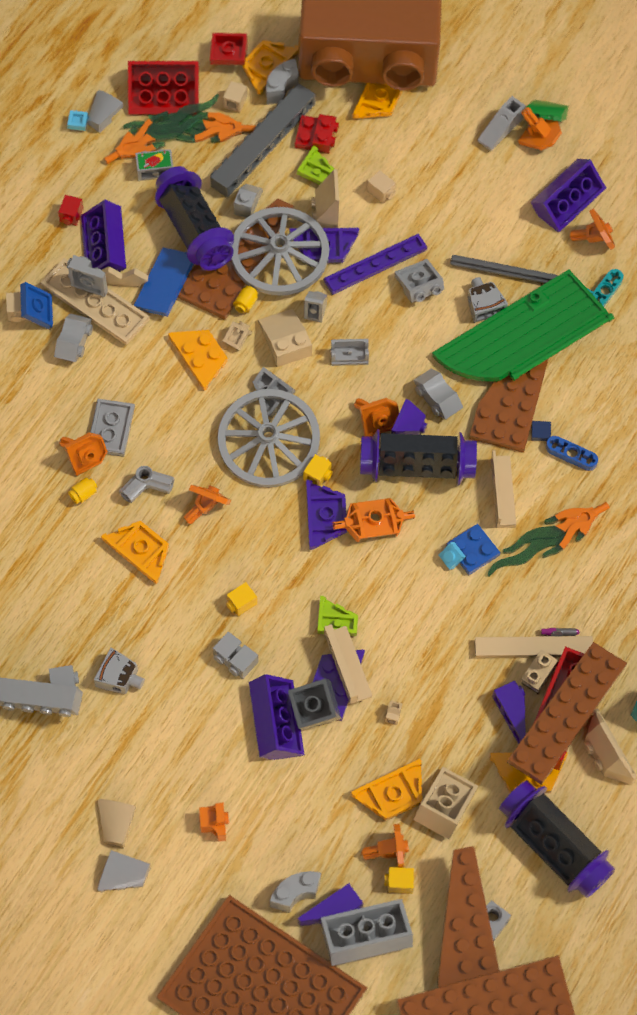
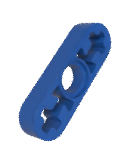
[546,436,598,471]

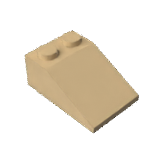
[311,170,339,228]
[258,309,312,367]
[413,767,478,839]

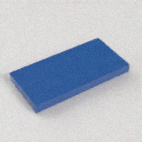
[134,247,194,317]

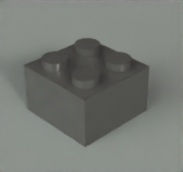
[288,679,341,730]

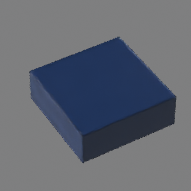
[531,421,551,441]

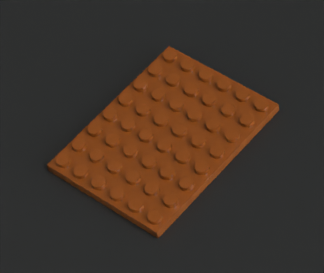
[157,895,367,1015]

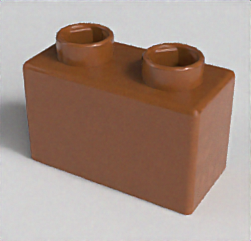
[298,0,442,91]

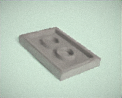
[90,399,135,457]

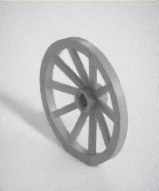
[231,207,329,295]
[218,389,320,488]

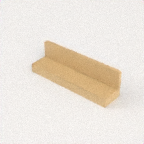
[491,450,516,528]
[324,624,372,704]

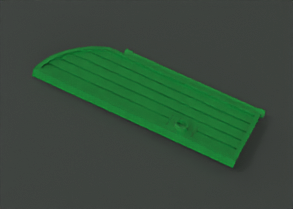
[432,269,615,382]

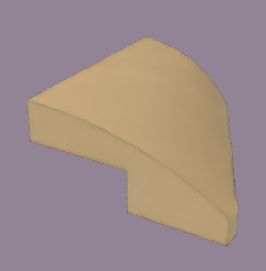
[98,799,136,849]

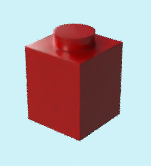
[58,195,84,226]

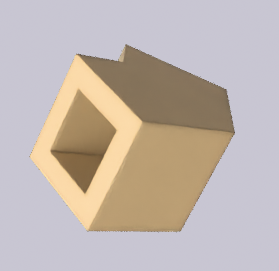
[385,701,402,725]

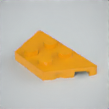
[242,40,299,95]
[353,83,402,119]
[168,330,228,391]
[101,521,169,584]
[490,752,568,793]
[351,759,422,821]

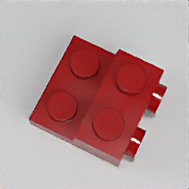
[210,33,248,65]
[295,114,339,154]

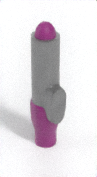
[541,627,580,636]

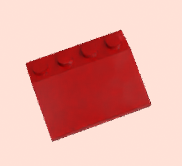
[128,61,199,115]

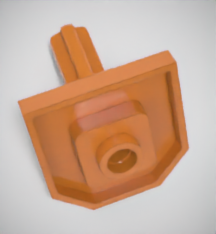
[518,107,562,150]
[570,208,615,250]
[354,398,399,437]
[59,432,108,476]
[184,485,231,524]
[362,824,409,868]

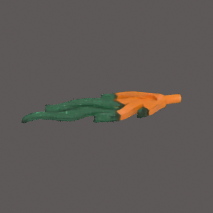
[104,94,219,164]
[123,111,256,143]
[488,502,610,577]

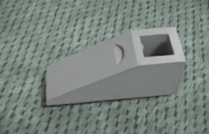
[477,96,526,151]

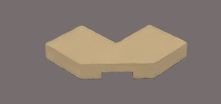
[102,267,148,287]

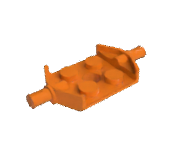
[332,498,415,542]

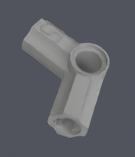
[119,466,175,503]

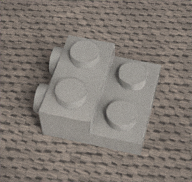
[67,255,108,297]
[394,259,444,303]

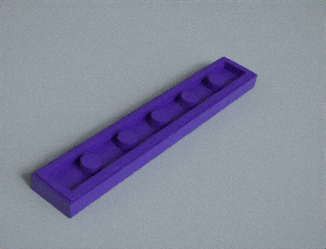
[324,233,427,295]

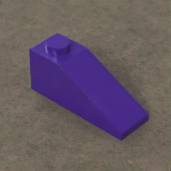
[492,681,526,745]
[298,883,364,926]

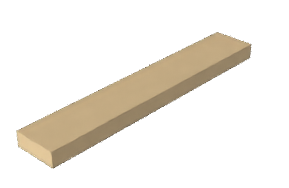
[474,636,593,658]

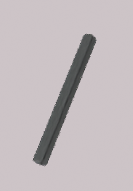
[450,255,558,283]

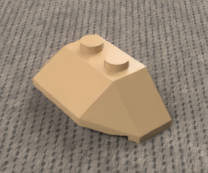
[584,708,637,785]

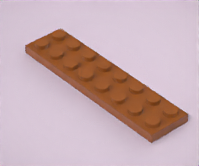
[507,642,627,785]

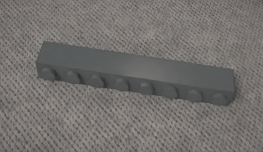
[210,83,315,198]

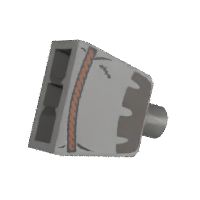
[468,277,508,323]
[94,648,145,694]

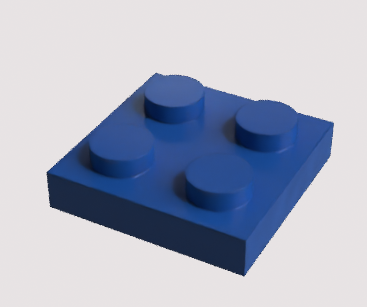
[20,282,53,329]
[446,523,501,575]

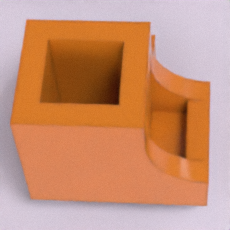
[199,802,229,842]

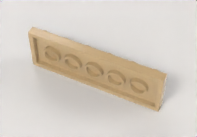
[41,258,150,345]

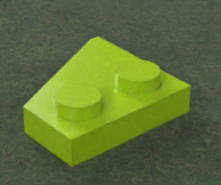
[297,146,335,185]
[317,596,358,636]

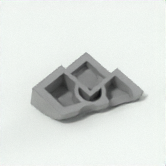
[87,90,123,133]
[253,367,296,417]
[97,850,150,892]

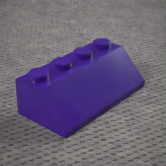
[530,159,606,232]
[81,199,126,272]
[249,674,305,760]

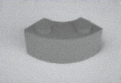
[266,59,298,105]
[54,313,93,362]
[413,369,463,420]
[270,871,321,913]

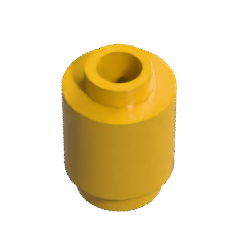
[233,286,258,314]
[68,477,97,504]

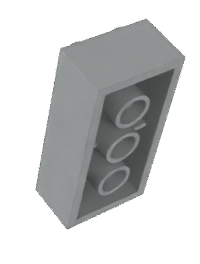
[321,899,413,966]

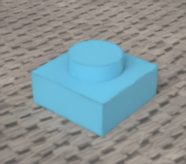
[67,110,88,131]
[439,542,466,570]

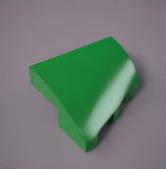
[522,100,569,121]

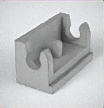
[331,339,369,366]

